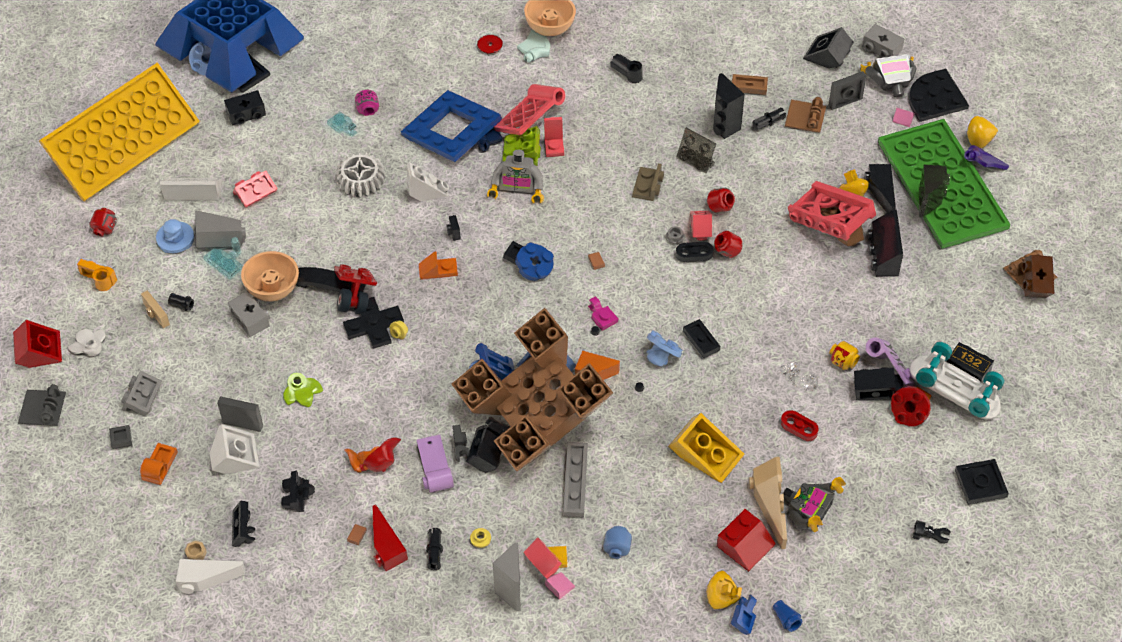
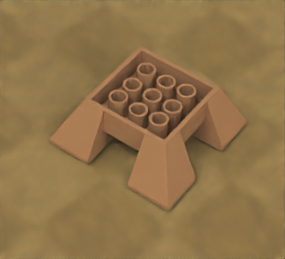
[451,308,613,471]

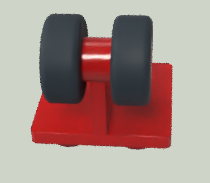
[334,264,377,315]

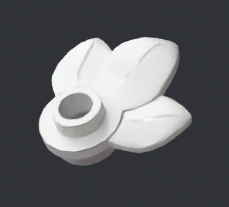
[68,329,106,356]

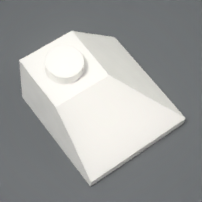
[209,424,259,474]

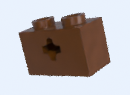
[1021,255,1055,298]

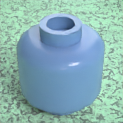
[603,526,632,559]

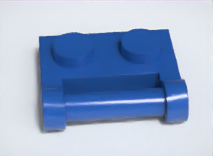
[475,343,515,380]

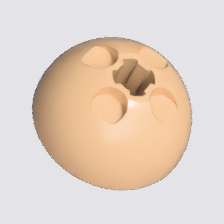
[524,0,576,36]
[241,251,299,302]

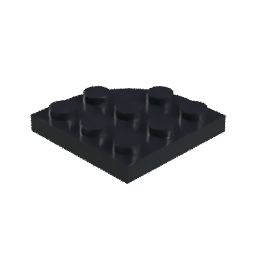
[909,68,969,122]

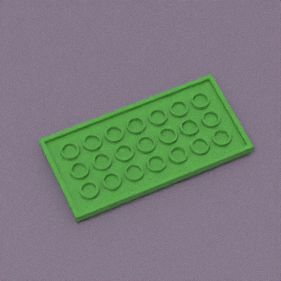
[878,119,1011,249]

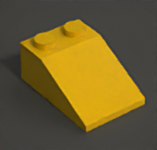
[668,413,745,483]

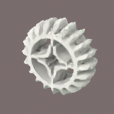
[335,152,385,197]

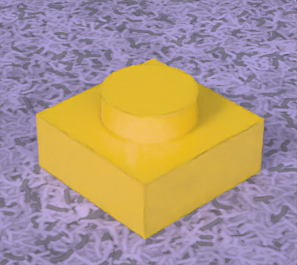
[548,546,567,568]

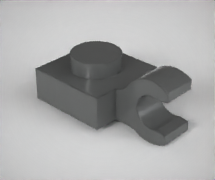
[452,424,470,462]

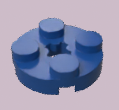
[515,242,554,281]

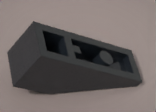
[864,164,896,213]

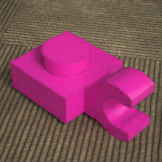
[588,296,619,331]

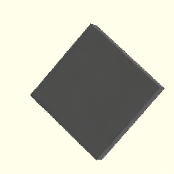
[828,71,867,110]
[217,396,263,432]

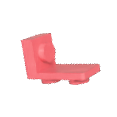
[544,117,564,157]

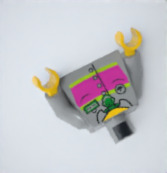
[487,150,544,203]

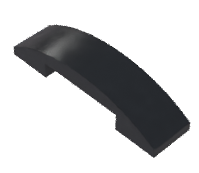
[296,267,366,292]

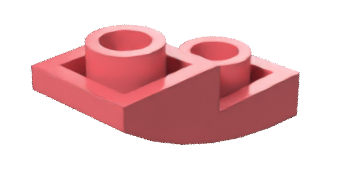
[524,537,562,579]

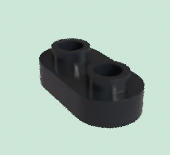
[676,241,714,262]

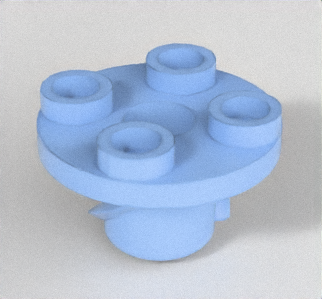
[189,42,211,76]
[156,219,194,253]
[647,330,683,366]

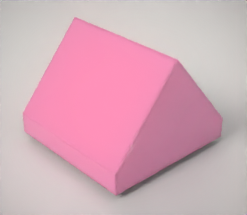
[892,108,915,127]

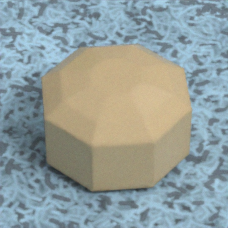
[185,541,207,560]

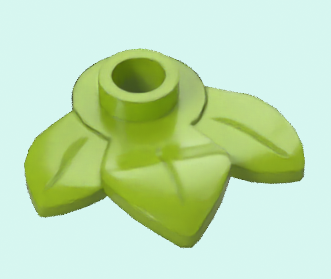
[283,372,323,407]

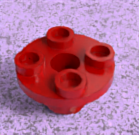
[891,386,931,426]

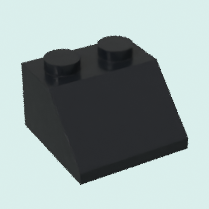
[803,27,854,69]

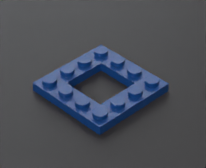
[401,90,502,162]

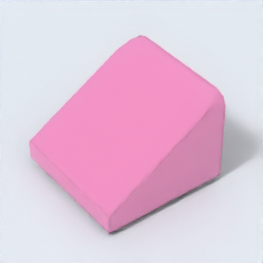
[545,572,575,600]

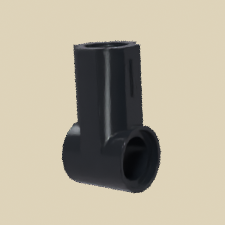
[610,54,643,83]

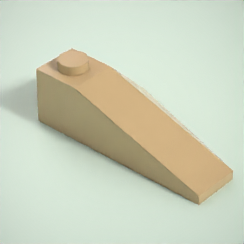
[749,457,787,549]

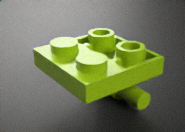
[502,126,541,166]

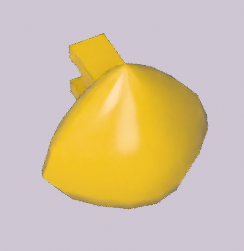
[967,116,998,148]
[839,169,869,197]
[706,571,742,609]

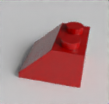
[13,320,62,368]
[717,509,776,572]

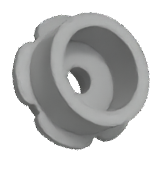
[666,226,684,244]

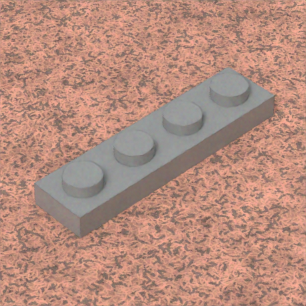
[563,442,588,517]

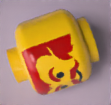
[829,341,860,370]

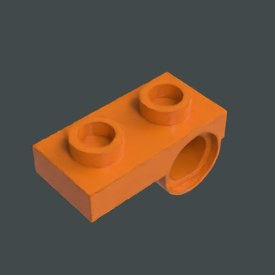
[140,443,178,485]

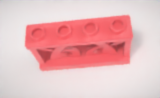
[788,181,876,241]

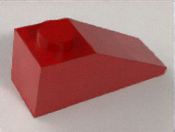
[372,504,408,571]

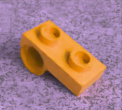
[77,259,117,291]

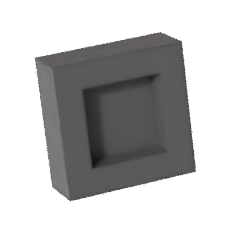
[109,425,133,449]

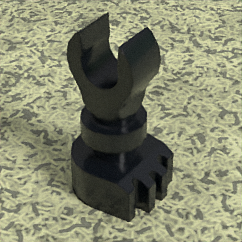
[912,520,951,544]

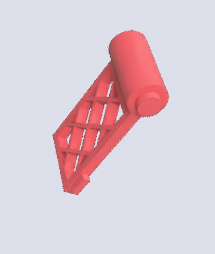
[494,84,565,135]

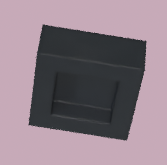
[446,215,461,241]
[503,241,524,265]

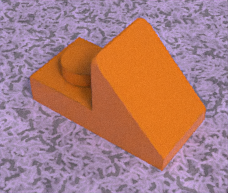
[419,251,458,280]

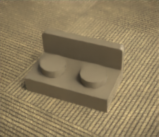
[632,163,664,201]

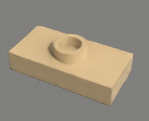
[141,290,170,329]

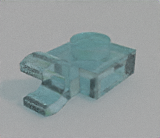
[327,111,357,137]

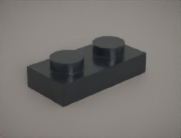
[683,319,721,359]

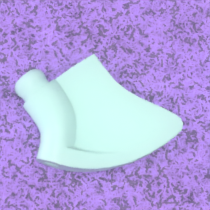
[517,29,550,63]

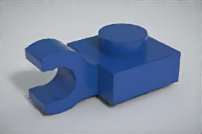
[731,595,757,635]

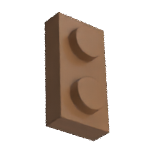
[732,74,768,95]

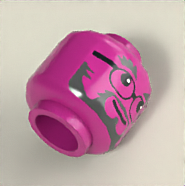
[355,89,379,116]

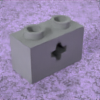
[862,24,905,58]
[228,291,270,337]

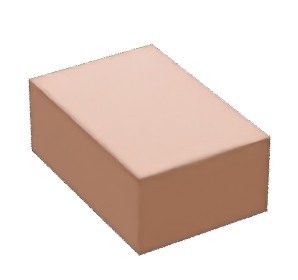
[588,252,605,270]
[347,524,367,546]

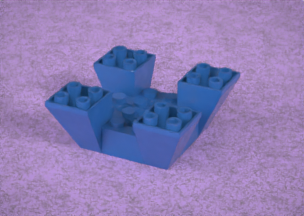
[155,0,304,93]

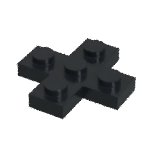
[343,296,404,349]

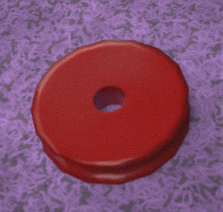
[477,35,503,54]

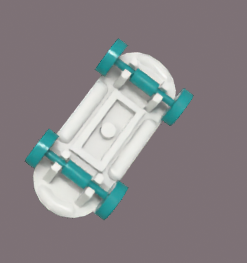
[909,342,1005,419]

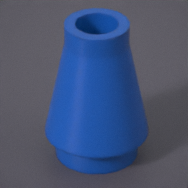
[773,600,803,632]

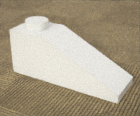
[176,559,245,594]

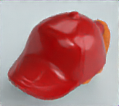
[344,437,401,473]

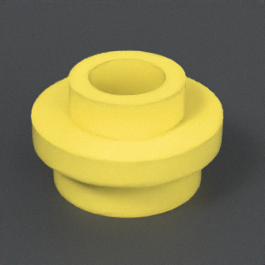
[389,321,408,340]
[470,528,491,548]

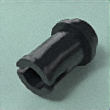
[168,293,194,311]

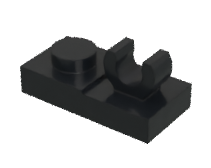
[232,500,255,547]

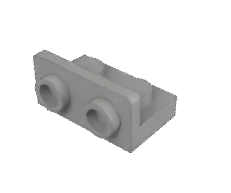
[121,370,162,416]

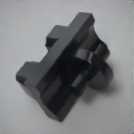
[281,470,315,512]

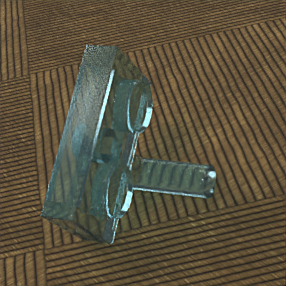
[203,237,243,279]

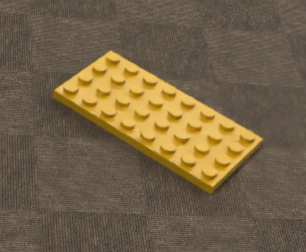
[39,62,200,201]

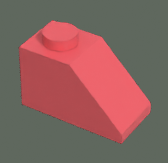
[690,211,712,241]

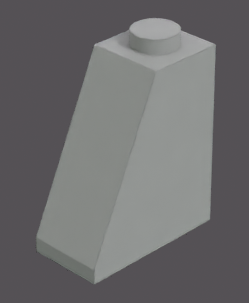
[195,211,246,248]

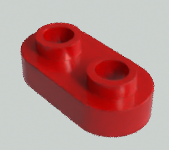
[781,410,819,441]

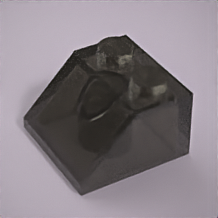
[919,165,950,218]

